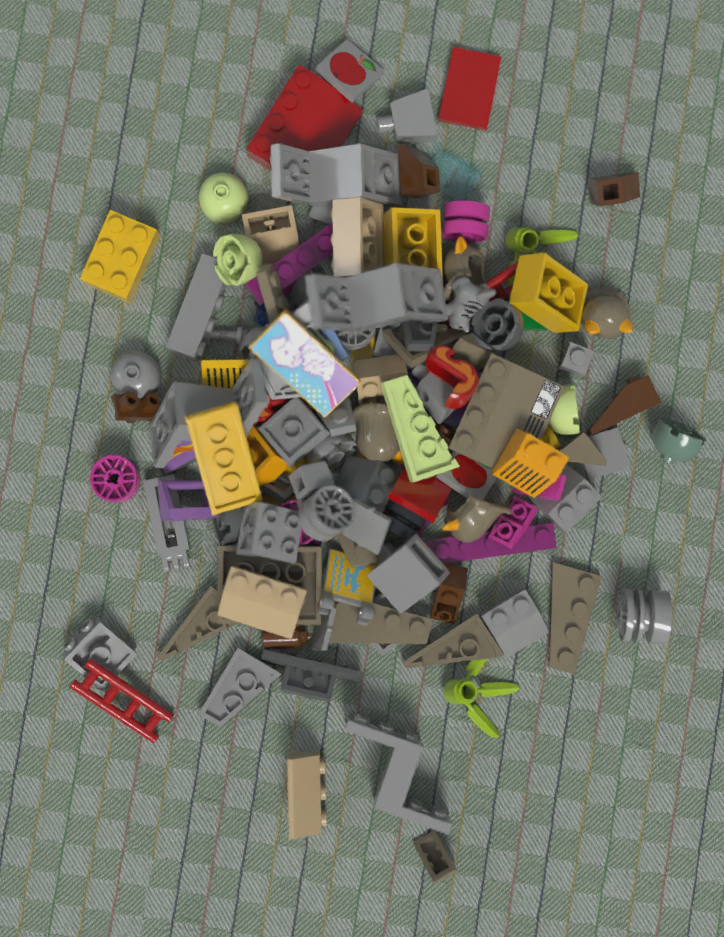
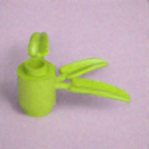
[505,227,579,298]
[443,659,520,738]

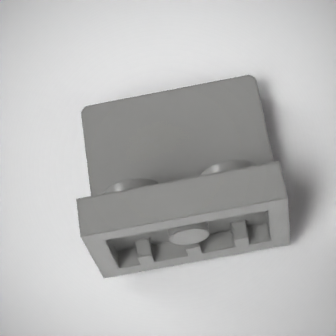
[236,502,302,563]

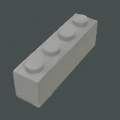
[166,253,230,362]

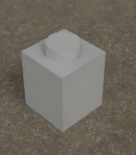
[558,342,594,378]
[288,461,335,500]

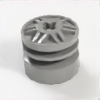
[617,588,672,644]

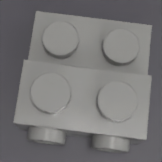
[62,616,137,691]

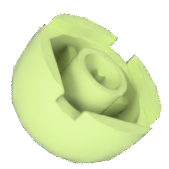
[198,172,249,224]
[213,234,263,286]
[548,383,580,435]

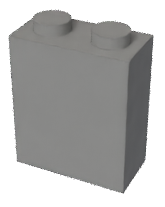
[367,534,450,614]

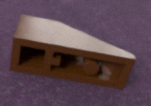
[587,374,661,437]

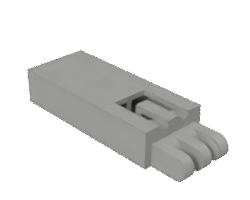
[143,474,191,572]

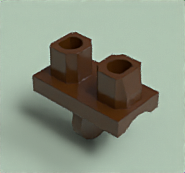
[111,393,160,423]

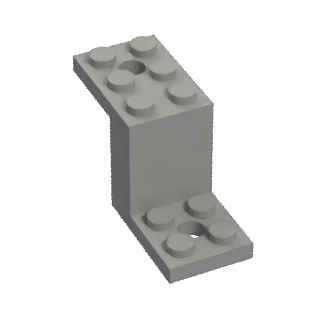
[270,144,402,207]
[305,263,448,332]
[149,359,269,468]
[345,713,452,835]

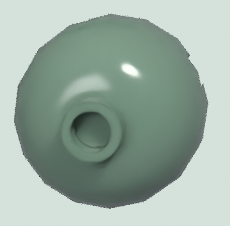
[653,417,706,464]

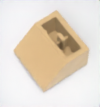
[242,205,300,265]
[353,354,408,405]

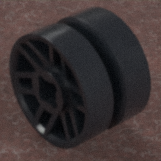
[382,499,427,541]

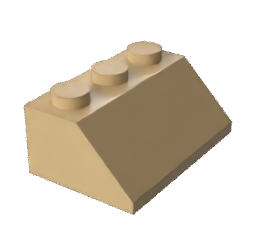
[331,197,384,278]
[218,566,308,639]
[287,752,327,839]

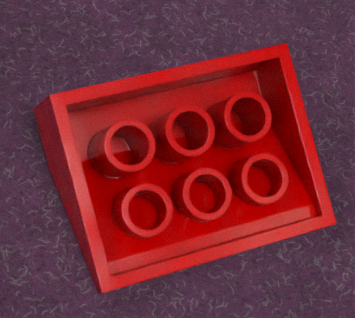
[246,65,363,171]

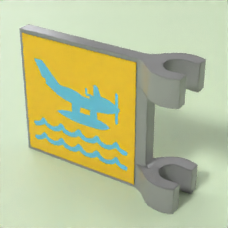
[318,549,376,626]

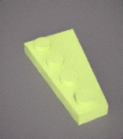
[380,375,460,482]

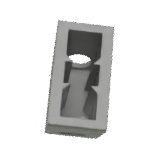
[377,89,437,143]
[412,362,456,424]

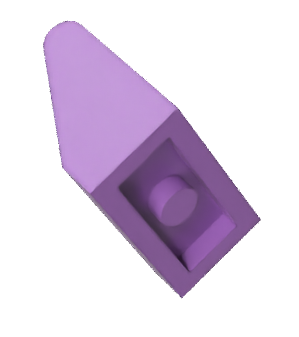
[158,479,218,522]

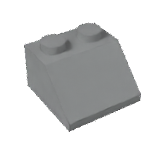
[527,464,602,533]
[479,589,549,658]

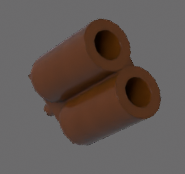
[262,625,310,650]

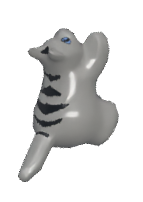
[446,277,495,332]

